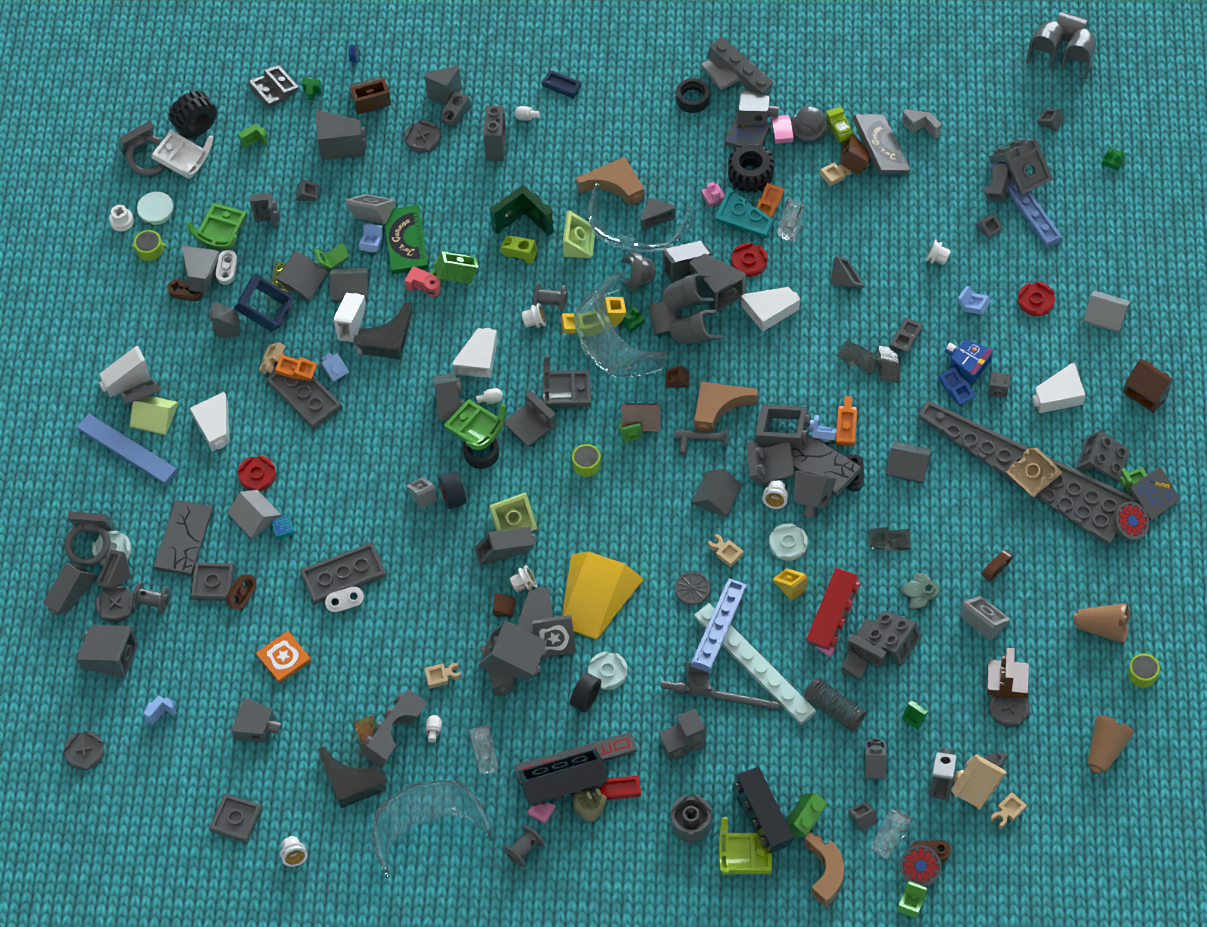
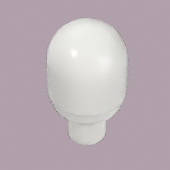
[514,106,540,121]
[476,388,503,404]
[425,715,442,742]

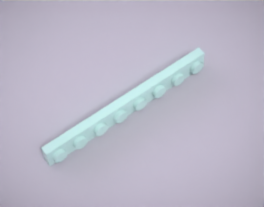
[694,603,816,725]

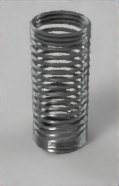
[804,677,866,732]

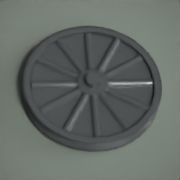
[675,572,710,605]

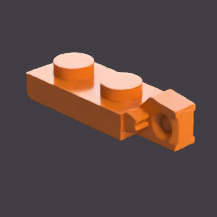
[836,396,857,447]

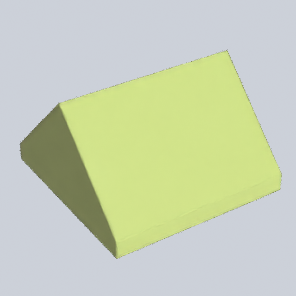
[563,210,596,258]
[130,395,178,435]
[489,493,537,531]

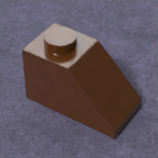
[840,134,870,175]

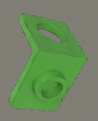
[314,243,349,271]
[618,423,642,443]

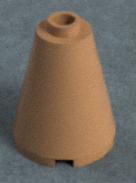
[1073,603,1130,643]
[1087,715,1134,774]

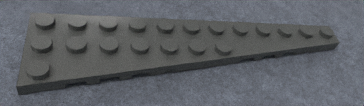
[919,401,1135,547]

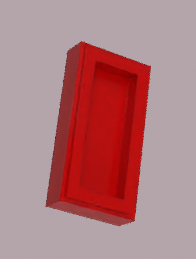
[599,775,641,800]

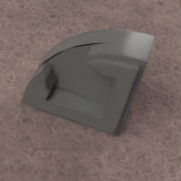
[983,752,1007,768]

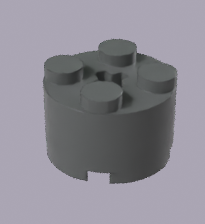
[671,795,712,844]

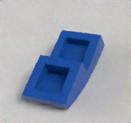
[938,367,976,406]

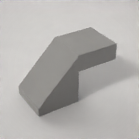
[902,109,942,139]

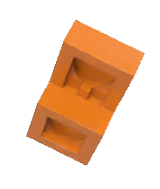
[756,183,785,218]
[274,354,318,381]

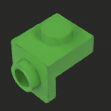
[238,123,268,149]
[1119,467,1147,494]
[897,881,928,919]

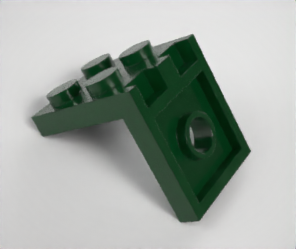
[490,184,554,236]

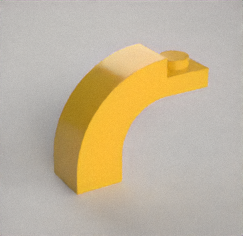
[560,297,626,338]

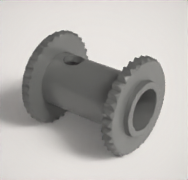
[534,283,568,311]
[132,582,170,615]
[503,825,544,867]

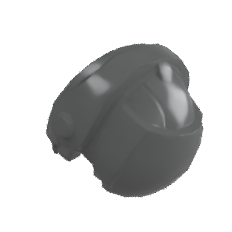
[791,106,829,143]
[620,251,656,291]

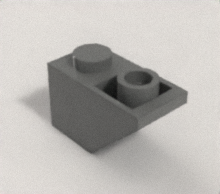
[209,302,240,338]
[865,738,887,779]

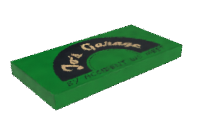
[385,205,428,274]

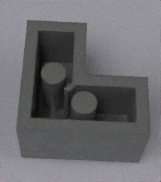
[433,372,464,421]
[658,709,705,760]

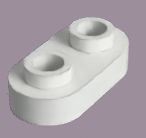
[216,250,238,285]
[325,587,364,613]

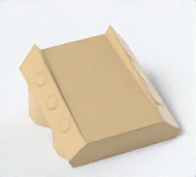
[1006,448,1062,497]
[951,754,1007,810]

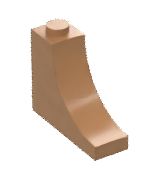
[576,157,645,206]
[694,382,758,433]

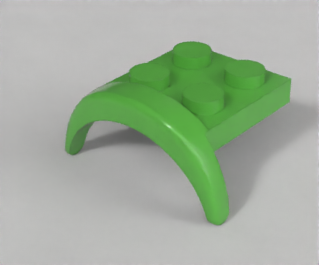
[186,203,247,250]
[444,399,506,450]

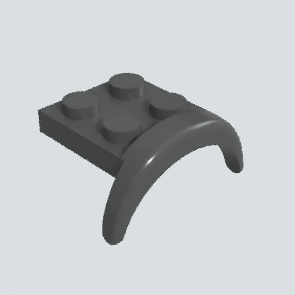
[543,356,591,408]

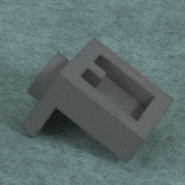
[988,371,1011,398]

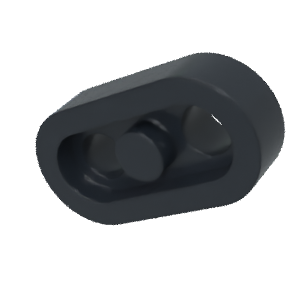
[846,454,864,492]

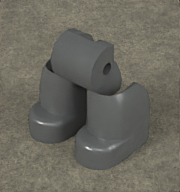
[1026,12,1096,79]
[648,273,724,344]

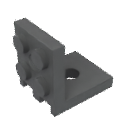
[988,138,1053,195]

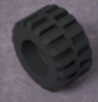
[168,90,218,138]
[728,143,774,193]

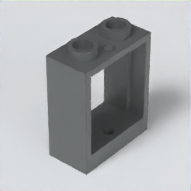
[483,106,506,161]
[755,404,811,449]

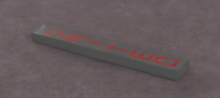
[515,732,637,786]

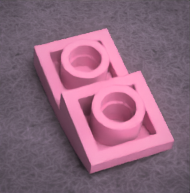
[771,115,793,144]

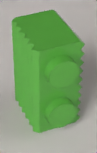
[435,252,478,284]
[785,792,828,838]

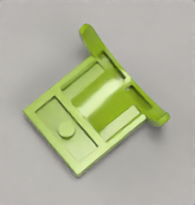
[719,817,772,876]

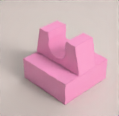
[701,182,725,208]

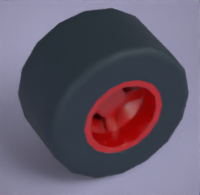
[438,471,467,509]

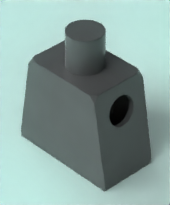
[737,90,779,125]
[794,471,836,518]
[231,697,283,742]
[929,748,956,801]

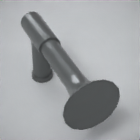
[675,428,729,455]

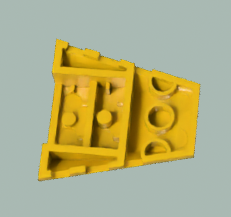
[562,552,644,640]

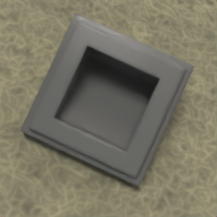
[1037,109,1064,131]
[296,179,319,201]
[975,213,1003,238]
[842,651,868,680]
[848,801,878,831]

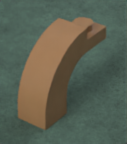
[804,832,844,908]

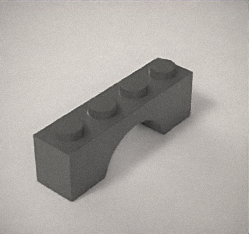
[706,36,774,95]
[361,689,427,768]

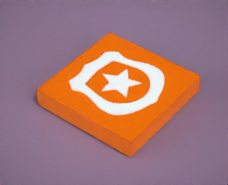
[256,631,311,683]

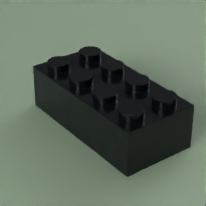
[518,748,608,805]

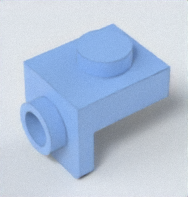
[359,223,382,252]
[958,286,991,315]
[319,353,349,382]
[809,415,837,442]
[143,695,177,725]

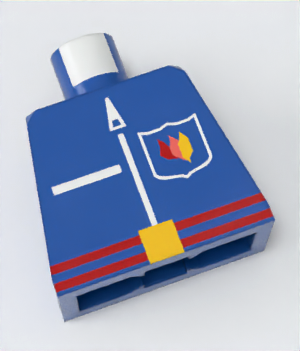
[945,340,993,385]

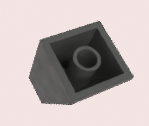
[315,110,367,160]
[689,253,746,312]
[478,620,547,681]
[76,625,138,678]

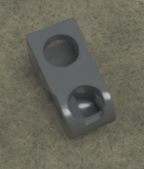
[440,91,471,127]
[984,163,1011,201]

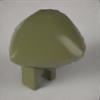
[573,788,607,822]

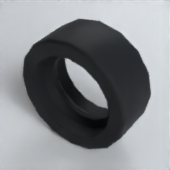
[676,78,710,113]
[463,438,500,469]
[570,672,601,713]

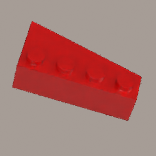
[806,567,861,651]

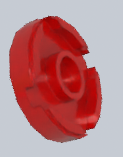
[731,243,768,277]
[1018,282,1055,316]
[238,456,276,491]

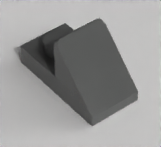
[683,662,711,695]

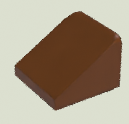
[666,365,689,388]
[493,593,515,617]

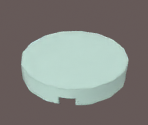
[137,192,174,225]
[769,524,808,561]
[92,531,132,566]
[588,652,627,690]

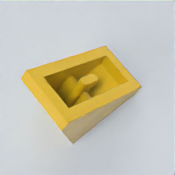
[772,568,807,601]

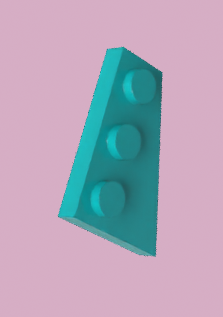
[715,187,773,238]

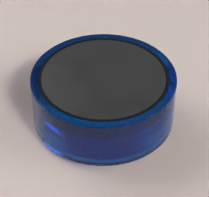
[349,44,360,62]

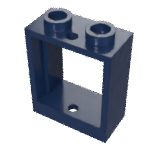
[233,273,293,332]

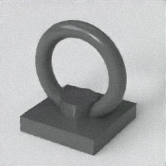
[118,120,166,176]
[65,511,115,566]

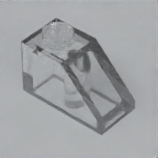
[778,198,805,242]
[469,725,499,775]
[870,809,912,859]

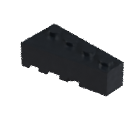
[732,766,794,854]

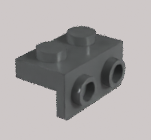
[250,193,280,229]

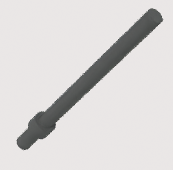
[661,680,780,710]

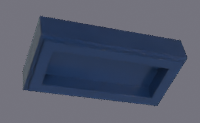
[542,70,582,99]

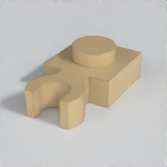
[819,162,852,186]
[259,342,285,374]
[708,534,744,567]
[424,663,461,689]
[991,792,1027,829]

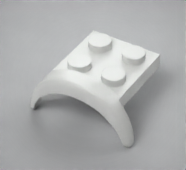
[152,131,213,179]

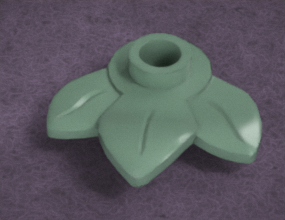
[901,573,940,609]

